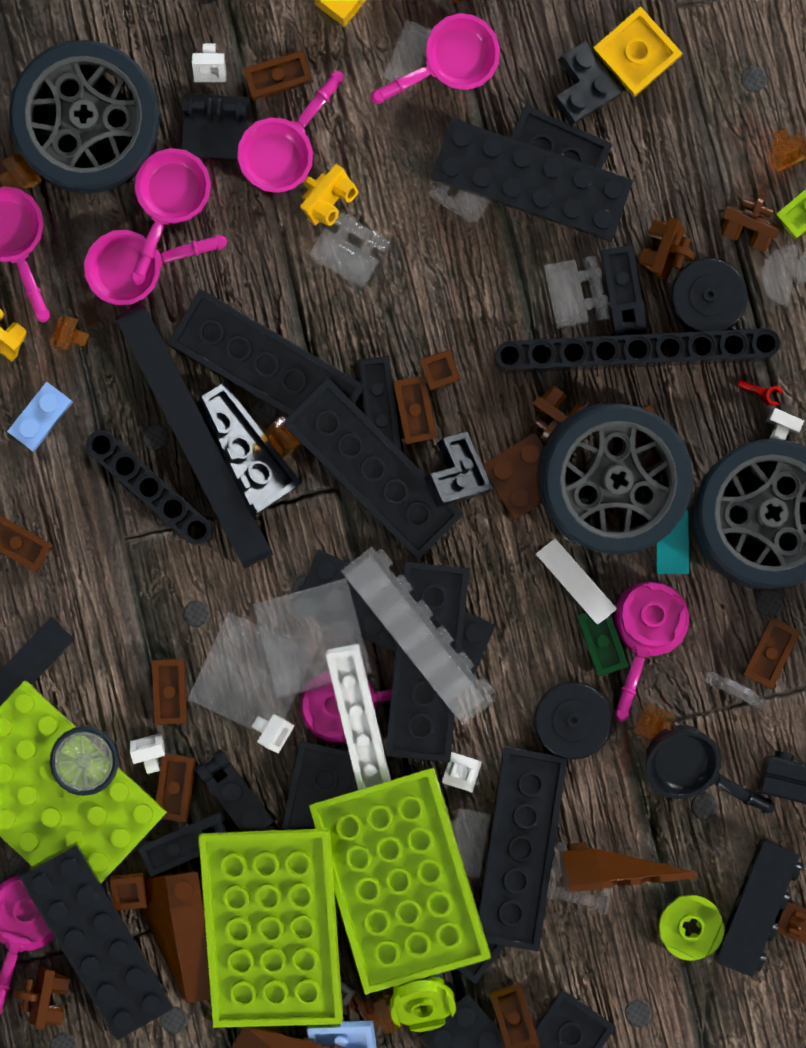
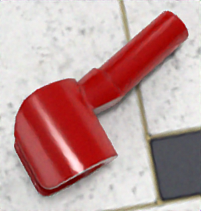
[737,379,784,406]

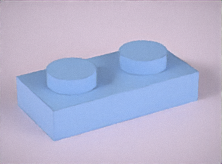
[7,381,73,452]
[307,1021,377,1048]

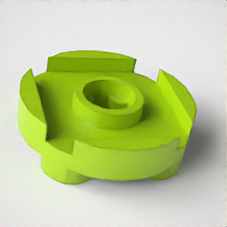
[658,895,724,961]
[389,976,456,1032]

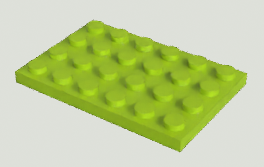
[0,680,167,883]
[309,768,491,995]
[199,828,343,1028]

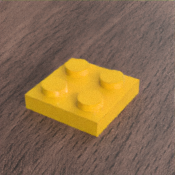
[593,7,683,97]

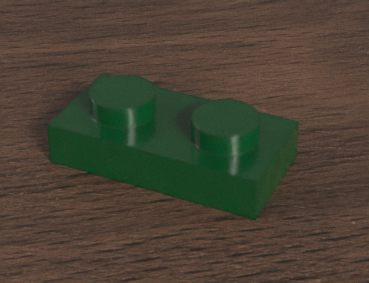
[576,613,629,677]

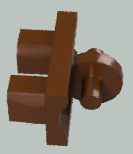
[721,194,780,252]
[638,217,696,281]
[532,386,584,442]
[13,965,70,1030]

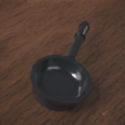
[646,724,776,813]

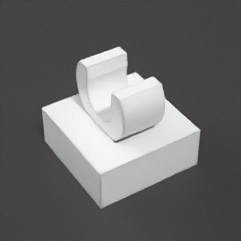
[192,43,226,82]
[766,408,804,440]
[251,714,295,753]
[130,733,165,774]
[442,752,482,793]

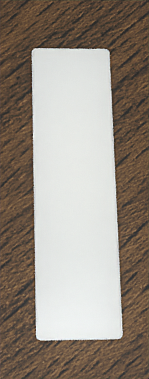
[536,539,617,624]

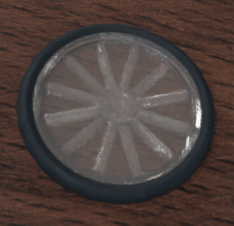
[50,727,119,796]

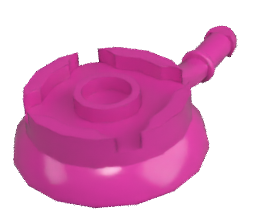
[370,13,500,104]
[237,71,344,193]
[131,148,211,285]
[0,186,50,323]
[84,230,227,305]
[613,580,690,722]
[301,668,392,743]
[0,875,55,1015]

